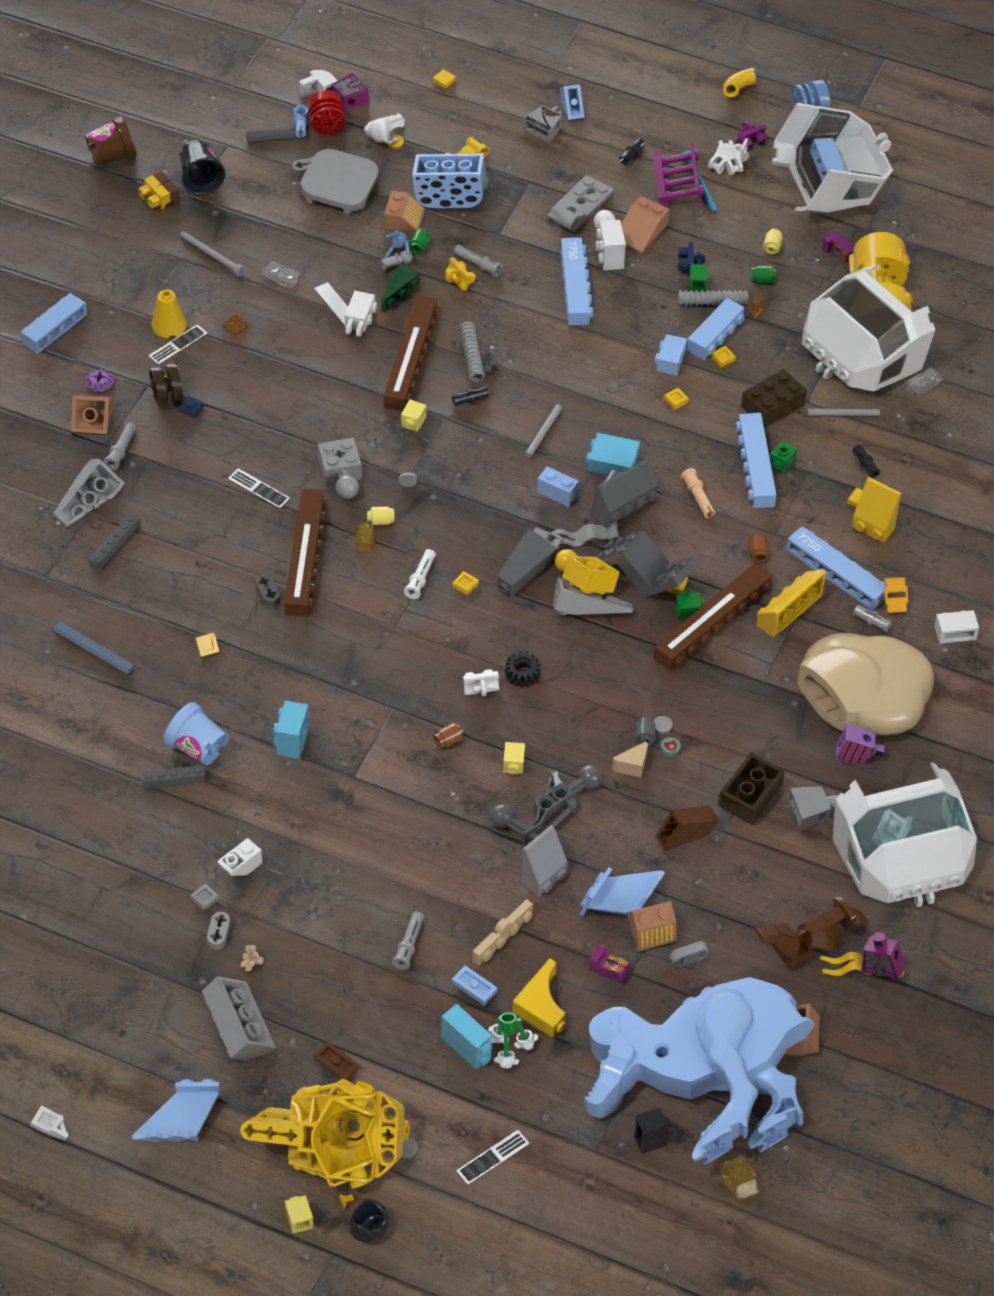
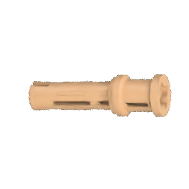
[681,468,716,519]

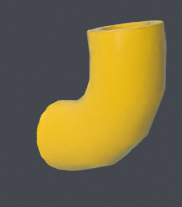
[723,68,757,97]

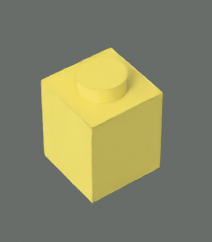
[401,400,426,432]
[503,742,525,774]
[285,1195,314,1234]

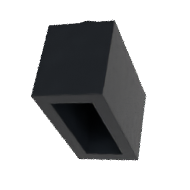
[634,1107,670,1154]

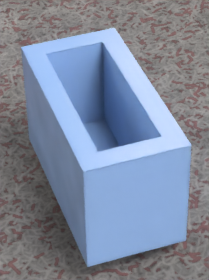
[654,334,687,376]
[537,467,579,507]

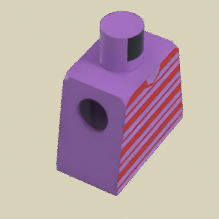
[835,724,884,764]

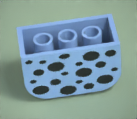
[412,154,486,209]

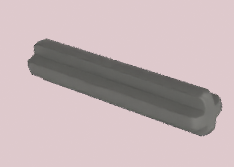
[246,128,296,142]

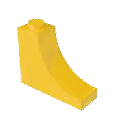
[512,959,566,1038]

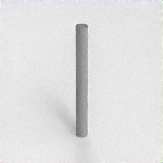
[525,404,562,458]
[807,409,880,416]

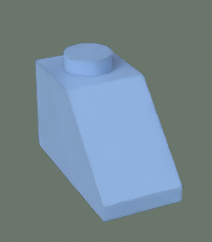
[560,84,585,120]

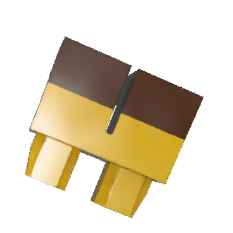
[138,171,180,209]

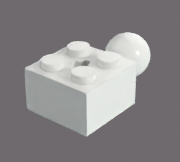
[594,210,626,270]

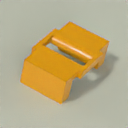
[884,577,908,613]

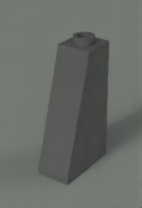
[497,528,557,598]

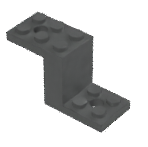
[596,531,698,598]

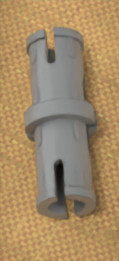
[853,604,892,632]

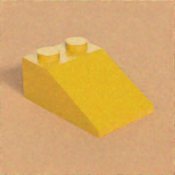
[852,477,901,543]

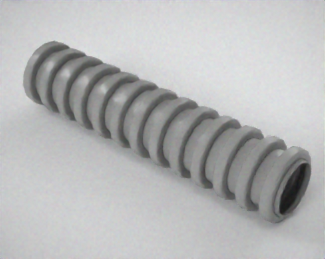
[678,290,748,306]
[459,322,485,382]

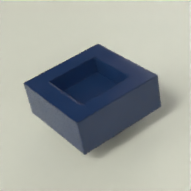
[179,395,204,418]

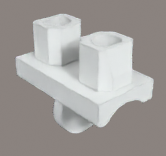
[463,669,499,696]

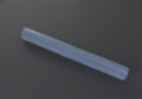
[54,622,133,674]

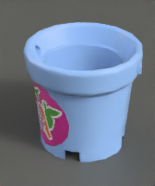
[163,702,229,766]

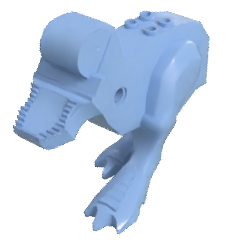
[584,977,815,1165]

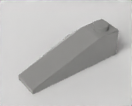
[53,459,125,526]
[553,577,633,615]

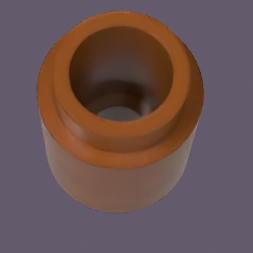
[748,535,769,563]
[433,723,464,749]

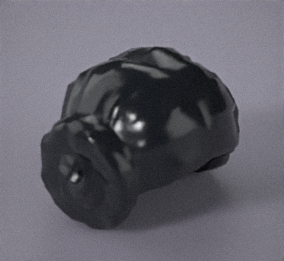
[350,1199,389,1243]

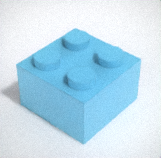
[273,701,309,759]

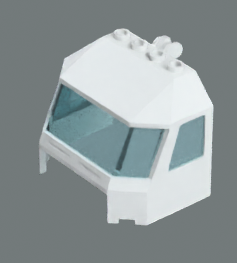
[833,762,977,907]

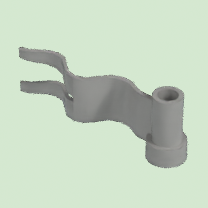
[551,521,620,547]

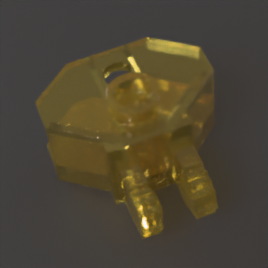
[720,1156,759,1204]

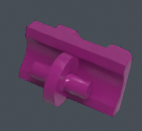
[734,121,767,149]

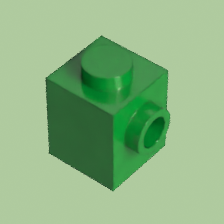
[689,264,708,292]
[770,441,798,474]
[675,592,704,620]

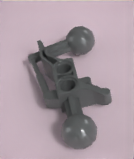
[490,765,603,845]

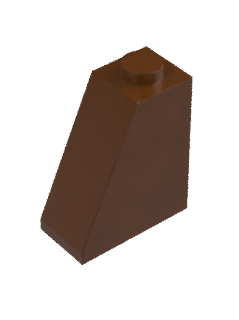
[655,805,719,851]

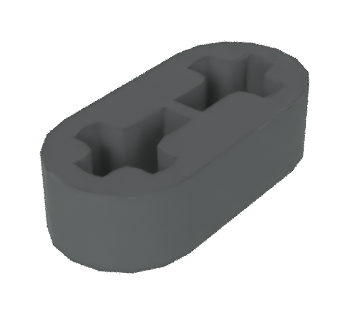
[255,574,280,607]

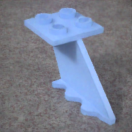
[580,867,665,916]
[132,1079,221,1142]

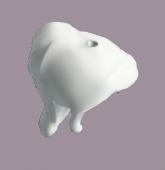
[364,113,405,144]

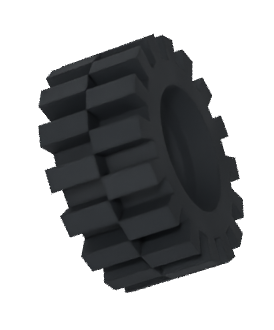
[505,651,540,688]

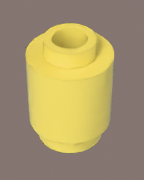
[763,229,783,254]
[367,507,394,526]

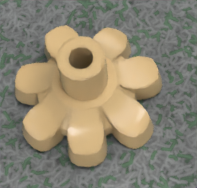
[241,944,263,971]

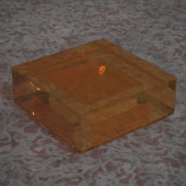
[749,294,766,318]
[223,314,248,336]

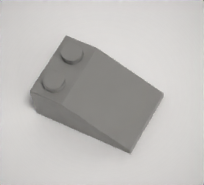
[521,825,567,897]

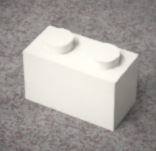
[934,610,979,644]

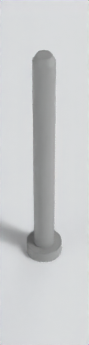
[180,231,245,277]

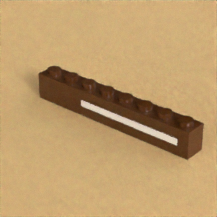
[384,295,440,411]
[284,488,328,617]
[653,562,772,671]

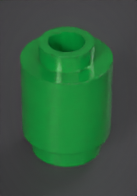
[409,229,431,255]
[752,266,776,283]

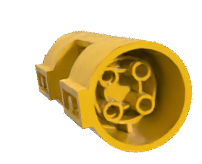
[849,232,913,345]

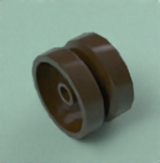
[149,362,183,406]

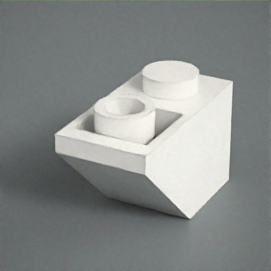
[217,838,262,876]

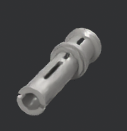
[454,244,503,278]
[103,423,136,470]
[392,912,425,970]

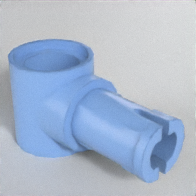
[293,105,309,137]

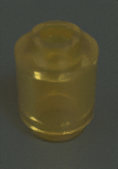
[355,523,375,552]

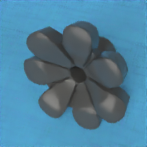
[482,350,499,373]

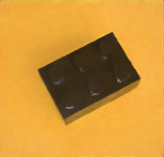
[741,369,807,428]
[718,752,785,824]

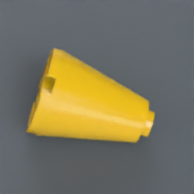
[151,290,187,338]

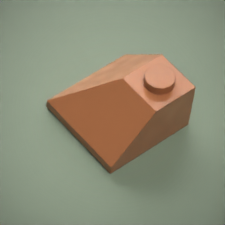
[71,395,112,434]

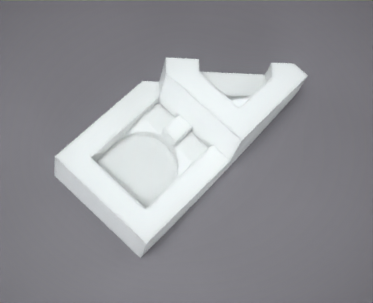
[30,1105,68,1140]

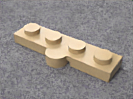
[472,899,533,967]

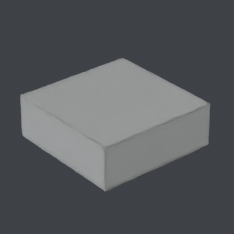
[190,884,219,911]

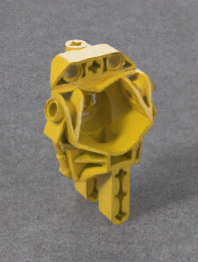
[240,1079,410,1189]

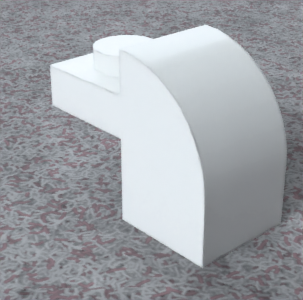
[299,70,337,97]

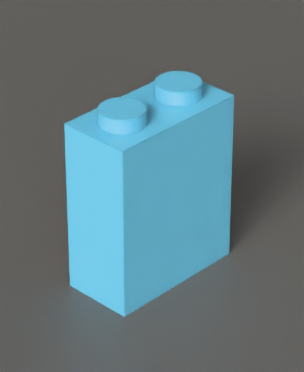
[586,433,640,475]
[441,1004,492,1070]

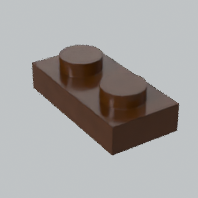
[313,1041,360,1081]

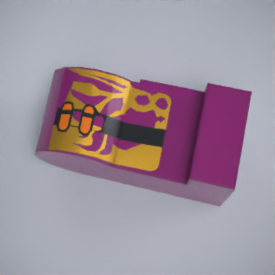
[822,231,855,262]
[589,945,631,982]

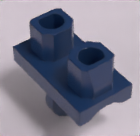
[678,242,706,276]

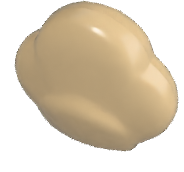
[797,633,934,736]

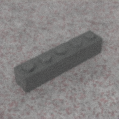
[142,765,205,789]

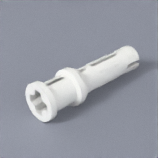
[404,549,436,599]

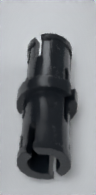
[619,138,645,165]
[451,386,489,406]
[852,445,880,478]

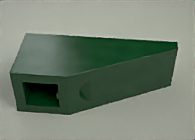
[381,263,420,312]

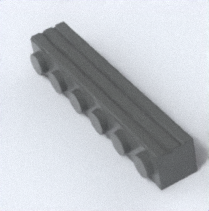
[89,514,140,571]

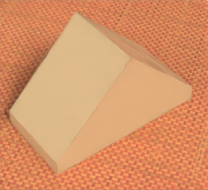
[612,742,648,777]

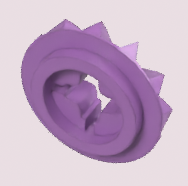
[85,368,114,392]

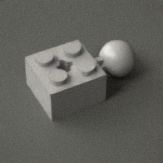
[318,438,362,499]

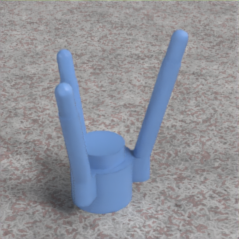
[384,230,410,259]

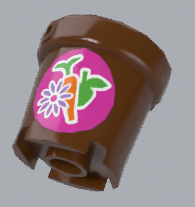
[84,115,137,166]

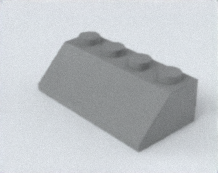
[202,976,276,1061]

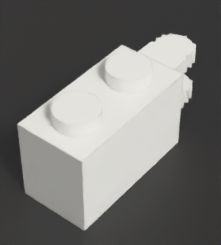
[345,291,377,336]

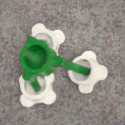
[488,1012,538,1068]

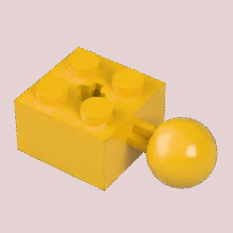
[555,549,620,595]

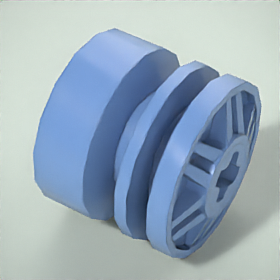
[791,79,830,115]

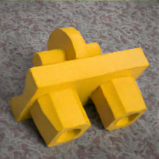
[445,258,476,291]

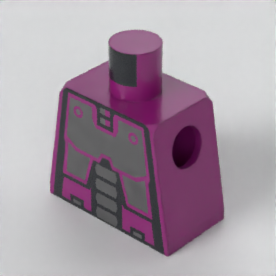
[332,73,369,110]
[861,932,906,980]

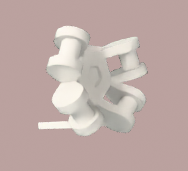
[708,139,749,176]

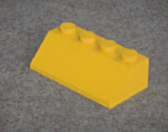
[756,570,826,638]

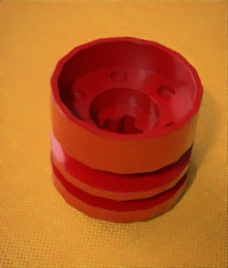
[308,90,346,136]

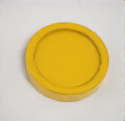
[387,135,404,149]

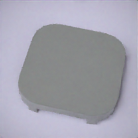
[301,149,379,215]

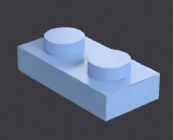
[452,966,497,1006]

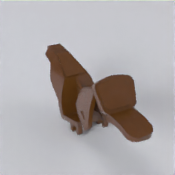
[754,896,868,968]

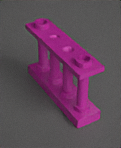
[654,143,704,208]

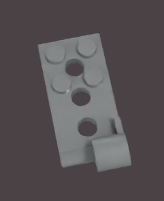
[547,175,614,232]

